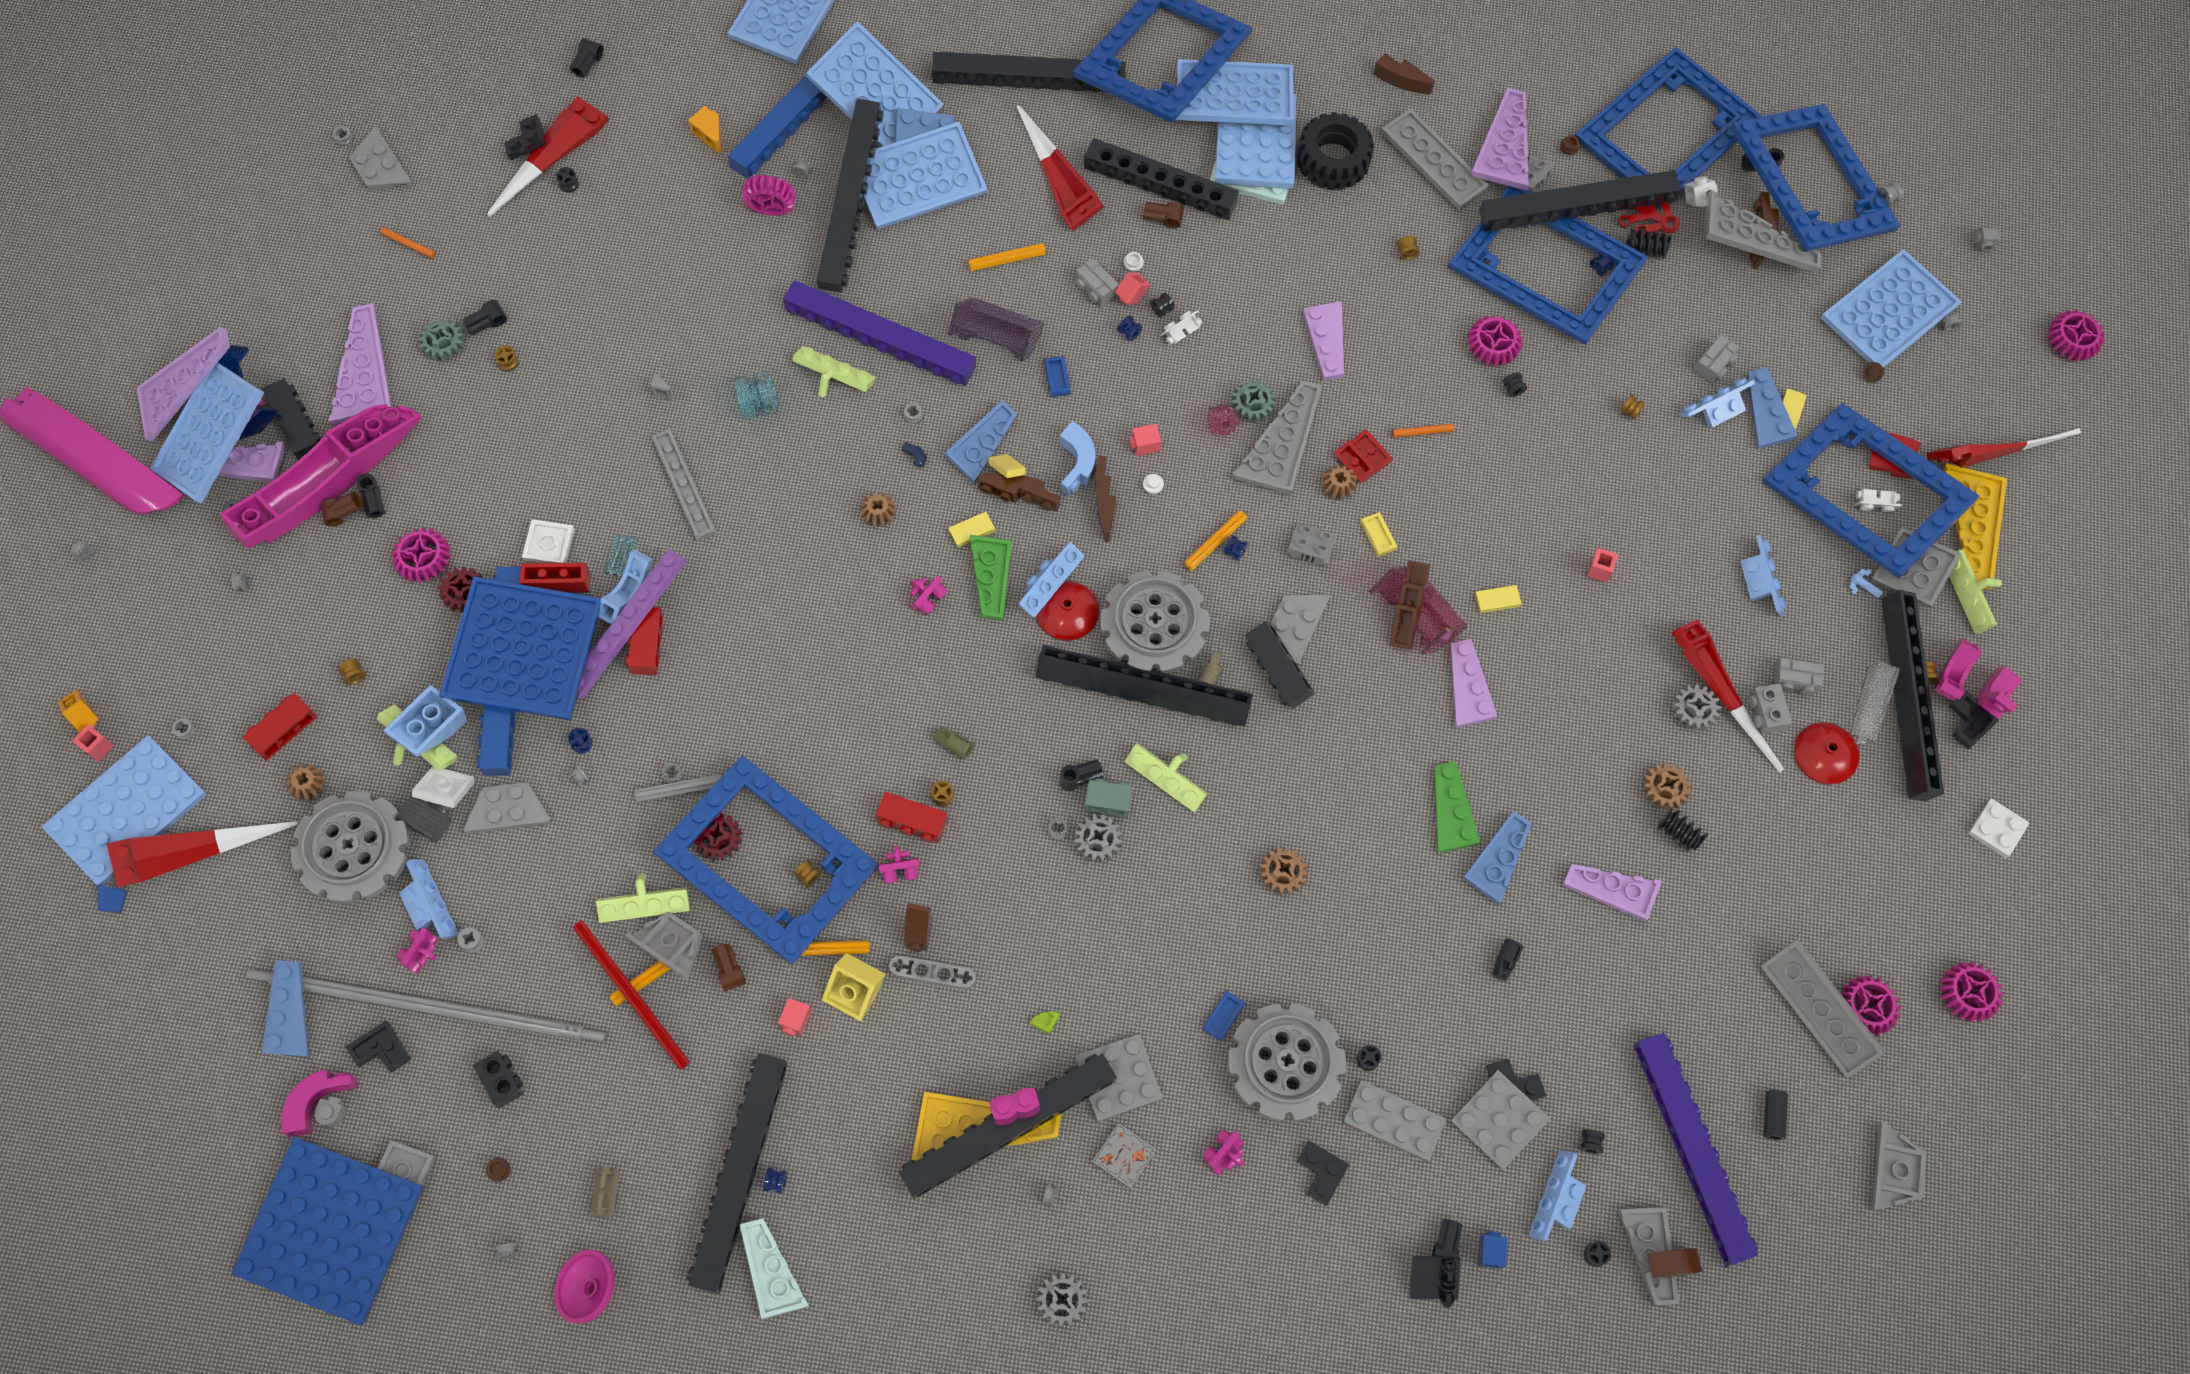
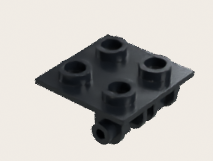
[1410,1256,1460,1308]

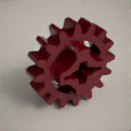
[438,566,482,613]
[694,813,742,862]

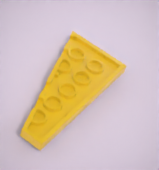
[1943,463,2007,590]
[912,1092,1061,1162]

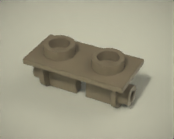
[590,1167,620,1218]

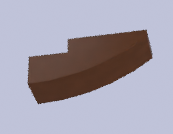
[1373,53,1435,95]
[1647,1248,1703,1278]

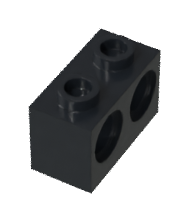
[473,1051,524,1109]

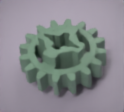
[418,318,465,361]
[1231,379,1276,423]

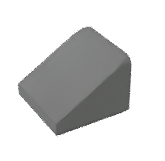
[650,373,674,400]

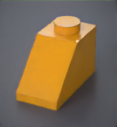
[688,106,722,153]
[58,689,99,733]

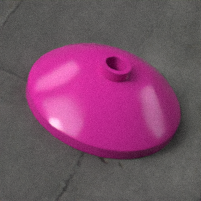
[554,1250,615,1324]

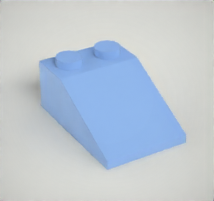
[383,685,467,757]

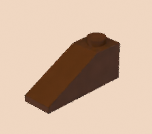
[904,903,933,952]

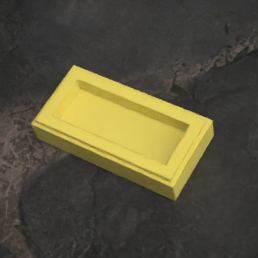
[1782,388,1807,430]
[988,454,1025,478]
[948,512,995,548]
[1360,512,1397,557]
[1474,585,1522,613]

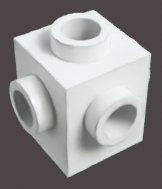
[1684,176,1717,207]

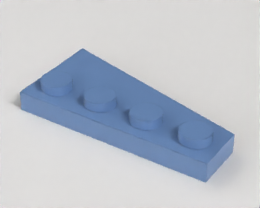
[1746,367,1798,450]
[944,400,1017,484]
[1463,811,1532,905]

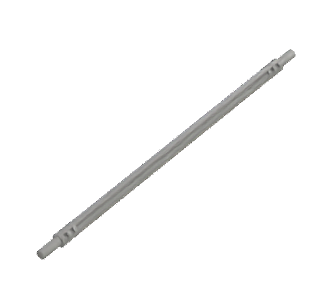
[247,969,606,1042]

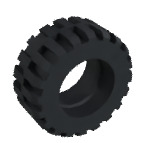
[1297,112,1374,190]

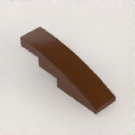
[1096,455,1116,542]
[1390,560,1431,650]

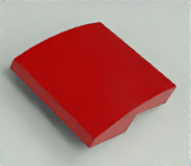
[1334,429,1393,483]
[1869,432,1921,479]

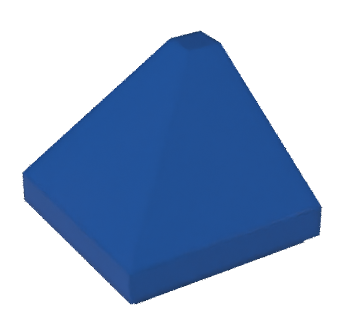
[98,885,127,913]

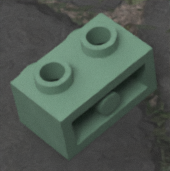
[1085,779,1133,818]

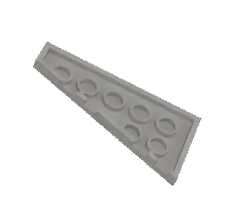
[1705,190,1821,273]
[1232,381,1322,494]

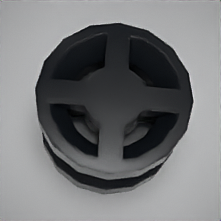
[556,167,579,193]
[1150,292,1175,318]
[1502,372,1528,397]
[1356,1045,1382,1071]
[1580,1130,1605,1154]
[1583,1241,1611,1267]

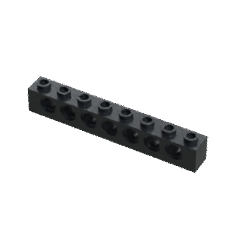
[1084,138,1239,220]

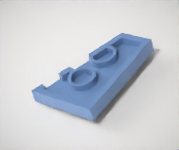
[894,108,955,143]

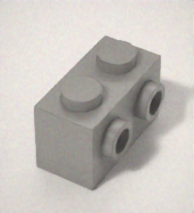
[1749,684,1793,735]

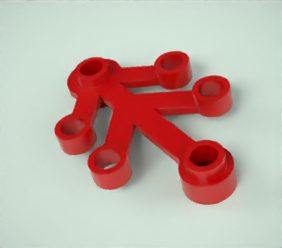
[1618,203,1680,235]

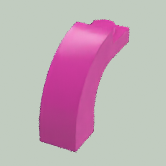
[1934,638,1982,701]
[1977,667,2023,719]
[281,1070,358,1137]

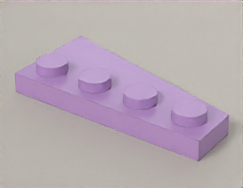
[1303,301,1344,381]
[218,442,286,482]
[1450,639,1497,729]
[1562,864,1662,922]

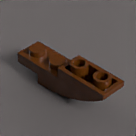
[1750,192,1779,270]
[977,473,1061,512]

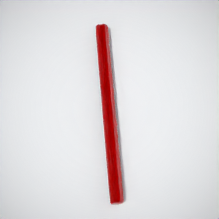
[573,921,690,1070]

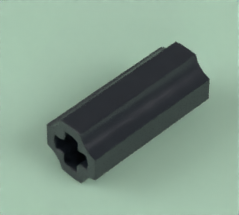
[1764,1090,1788,1140]

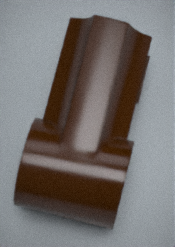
[1143,202,1184,229]
[321,491,364,527]
[712,943,746,992]

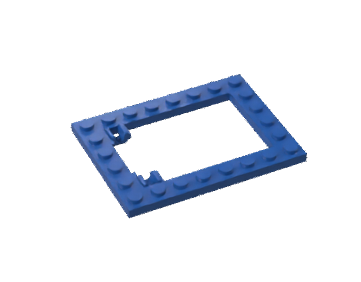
[1073,0,1252,123]
[1575,47,1762,210]
[1730,104,1901,252]
[1448,186,1648,345]
[1763,402,1980,579]
[653,755,879,966]

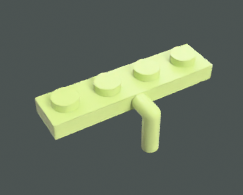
[793,346,876,397]
[1949,550,2002,634]
[377,704,457,771]
[1124,743,1208,812]
[596,873,690,923]

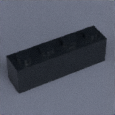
[261,378,321,460]
[1244,621,1315,708]

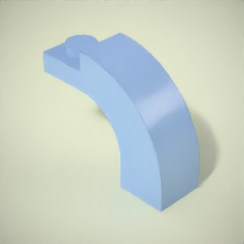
[1060,421,1095,497]
[598,550,653,624]

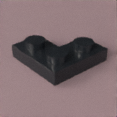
[505,114,546,160]
[1949,690,1999,750]
[346,1020,411,1073]
[1486,1059,1546,1101]
[1297,1141,1350,1206]

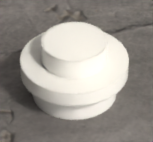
[1124,252,1144,272]
[1143,474,1164,494]

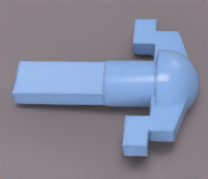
[1849,569,1883,598]

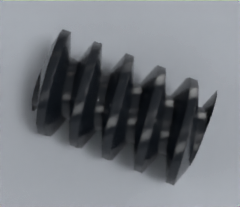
[1626,229,1671,259]
[1657,806,1709,852]

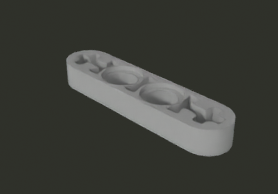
[889,956,976,990]

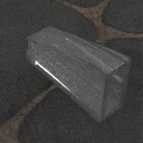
[1849,662,1900,745]

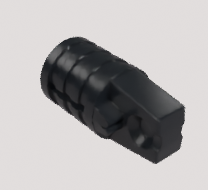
[1492,938,1524,981]

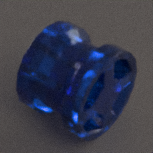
[1590,254,1615,276]
[1117,316,1143,341]
[1223,535,1249,561]
[568,728,593,754]
[763,1167,787,1195]

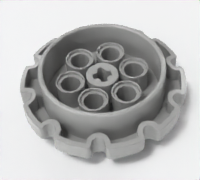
[1100,571,1210,674]
[291,791,410,904]
[1228,1004,1346,1122]

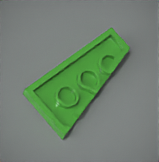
[970,535,1012,621]
[1434,761,1480,854]

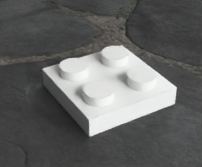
[522,519,575,563]
[412,766,474,808]
[1968,798,2030,859]

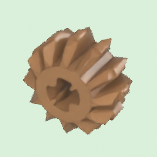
[1322,464,1357,500]
[860,491,896,527]
[285,763,326,801]

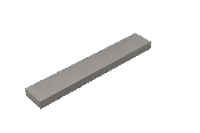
[651,428,717,542]

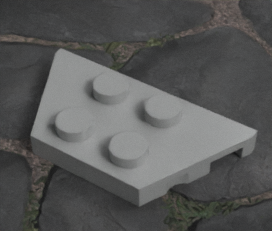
[349,127,413,190]
[1271,595,1330,666]
[463,782,552,834]
[624,912,703,980]
[1871,1121,1927,1211]

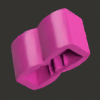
[989,1088,1040,1125]

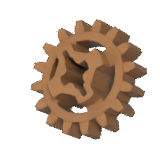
[1642,762,1692,811]
[1259,847,1308,895]

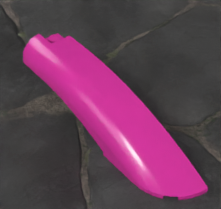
[0,387,185,514]
[220,404,421,550]

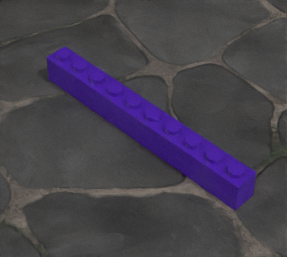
[783,280,976,386]
[1633,1033,1758,1267]

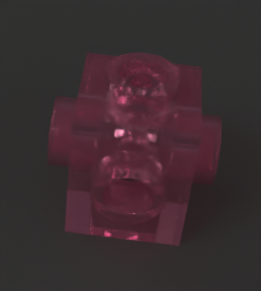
[1208,404,1239,435]

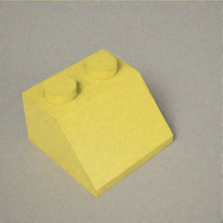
[822,953,886,1021]

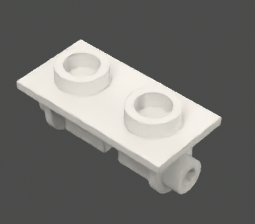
[1160,310,1202,345]
[1854,489,1902,512]

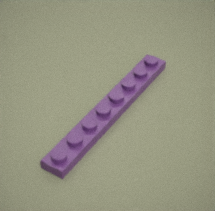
[577,548,687,699]

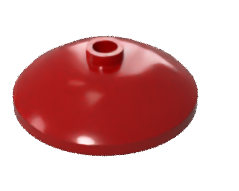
[1036,581,1099,641]
[1794,722,1860,785]

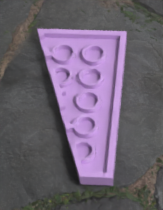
[1471,88,1529,191]
[137,327,230,442]

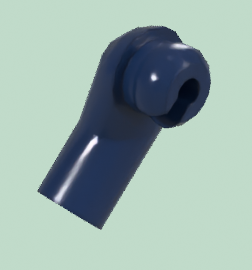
[902,442,927,467]

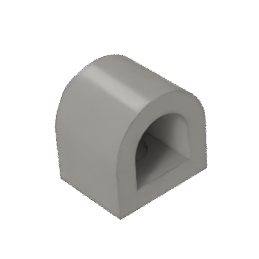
[1973,227,2000,252]
[315,1096,348,1128]

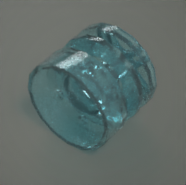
[732,370,779,421]

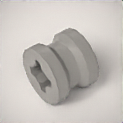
[1878,182,1903,205]
[457,927,484,954]

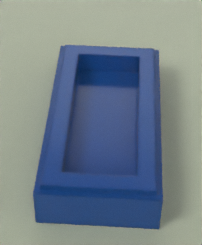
[1044,356,1071,397]
[1202,990,1245,1042]

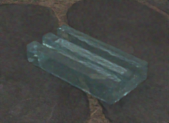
[604,534,638,577]

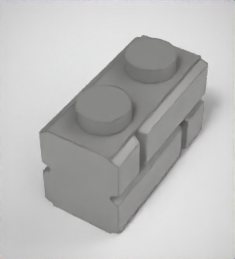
[1075,258,1119,307]
[1693,334,1739,383]
[1773,657,1824,695]

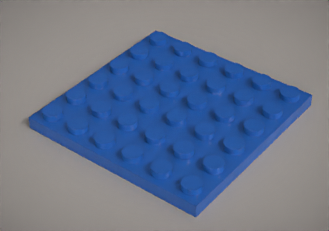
[439,577,601,721]
[231,1137,424,1325]

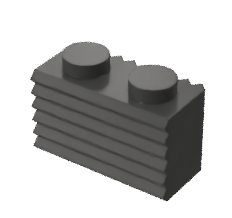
[396,795,452,843]

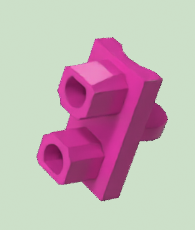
[910,575,948,615]
[879,845,920,883]
[396,928,439,974]
[1203,1130,1244,1176]

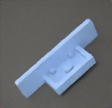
[1678,378,1755,427]
[1740,535,1787,617]
[1018,542,1084,617]
[399,859,458,938]
[1529,1151,1586,1241]

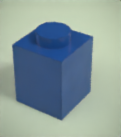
[1478,1231,1507,1269]

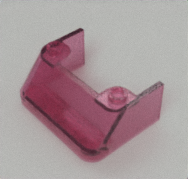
[1369,566,1467,655]

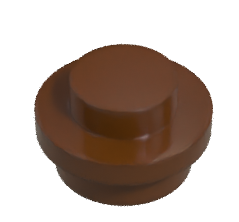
[1560,135,1580,155]
[1863,362,1884,382]
[486,1158,511,1182]

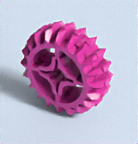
[741,174,796,216]
[2047,309,2105,362]
[1467,314,1523,367]
[391,527,451,584]
[1939,961,2004,1022]
[1840,975,1902,1036]

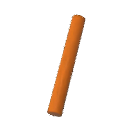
[380,227,436,259]
[1392,423,1454,438]

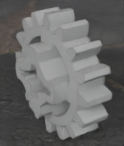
[1672,684,1721,731]
[1075,814,1122,863]
[1036,1273,1088,1328]

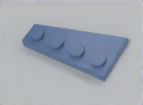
[262,960,311,1057]

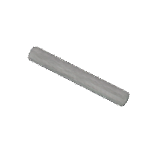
[634,774,721,802]

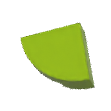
[1029,1011,1060,1035]

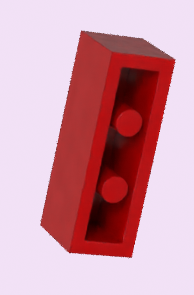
[520,563,591,593]
[625,607,663,675]
[242,693,317,761]
[876,791,948,843]

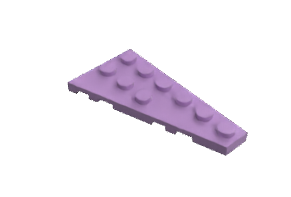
[329,303,392,425]

